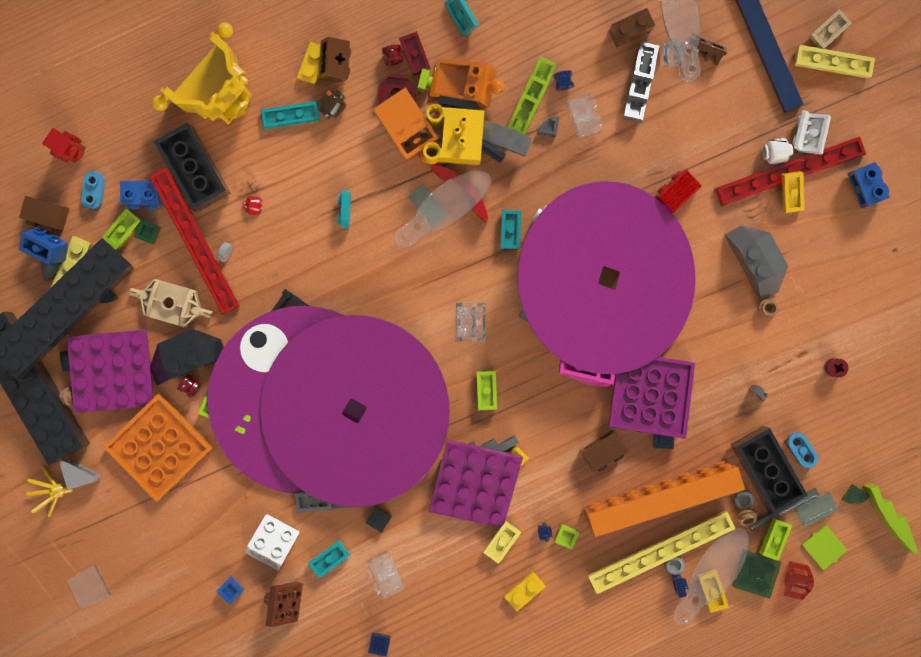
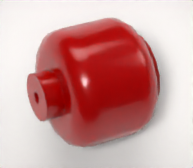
[243,196,263,215]

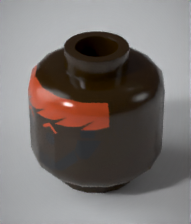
[318,90,347,119]

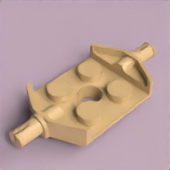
[129,279,213,327]

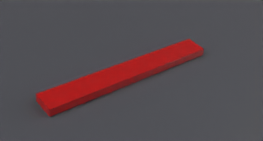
[715,136,866,206]
[149,167,240,315]

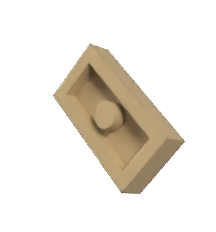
[809,9,852,49]

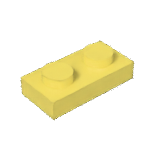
[483,520,521,564]

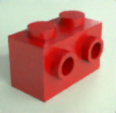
[42,128,86,163]

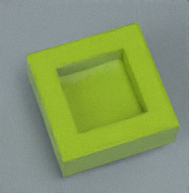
[418,69,433,94]
[554,523,580,550]

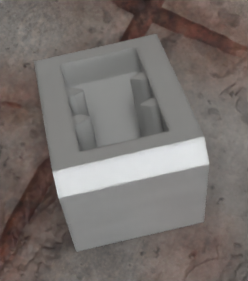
[60,458,102,490]

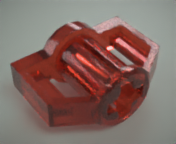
[784,561,814,600]

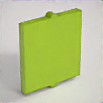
[802,524,848,571]

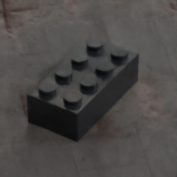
[154,123,231,212]
[730,426,808,515]

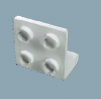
[245,515,299,571]

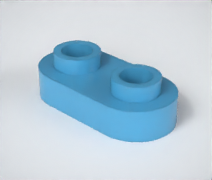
[81,171,105,210]
[786,432,818,468]

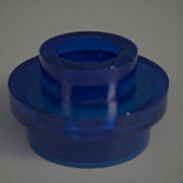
[538,522,552,542]

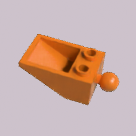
[429,59,505,108]
[374,87,438,164]

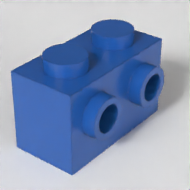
[847,162,890,208]
[120,181,164,210]
[19,228,69,265]

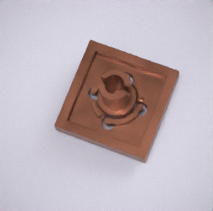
[263,582,303,627]

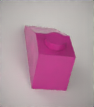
[558,359,615,388]

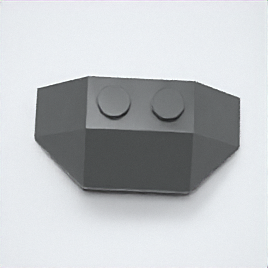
[725,226,788,301]

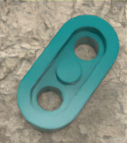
[337,190,351,229]

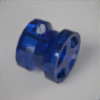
[553,70,575,91]

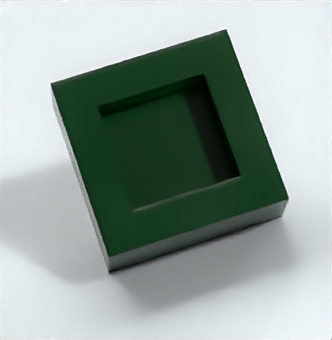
[134,219,161,245]

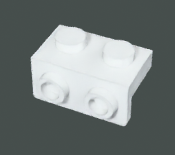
[793,110,831,154]

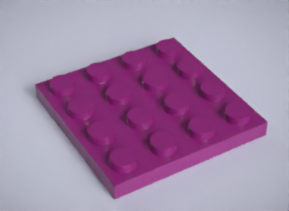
[67,330,154,413]
[608,357,695,439]
[429,439,523,527]

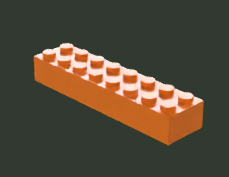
[584,461,745,537]

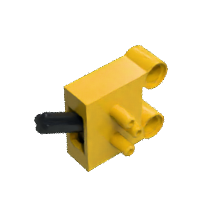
[423,104,506,165]

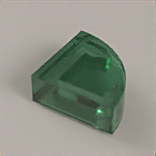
[841,484,870,504]

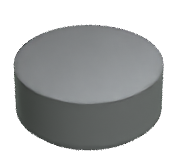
[217,242,234,262]
[733,490,754,509]
[664,556,685,575]

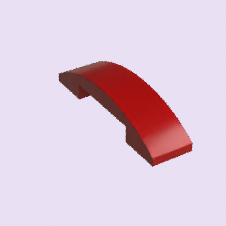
[431,164,488,223]

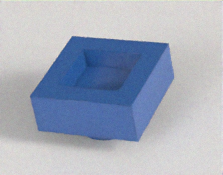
[216,576,244,604]

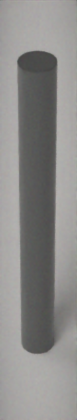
[748,488,819,531]

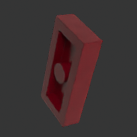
[399,31,431,76]

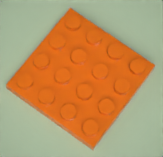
[103,393,213,502]

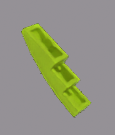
[507,56,558,135]
[863,483,919,554]

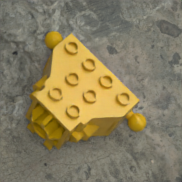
[152,22,254,125]

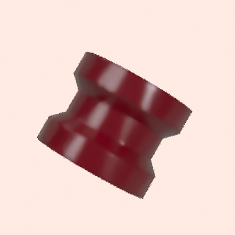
[382,44,403,66]
[824,358,848,378]
[177,374,202,398]

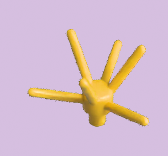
[26,466,72,517]

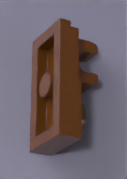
[688,34,727,66]

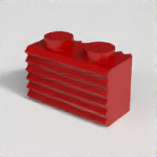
[655,169,702,213]

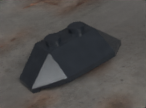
[150,329,224,386]

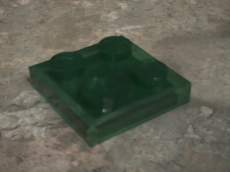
[732,549,782,599]

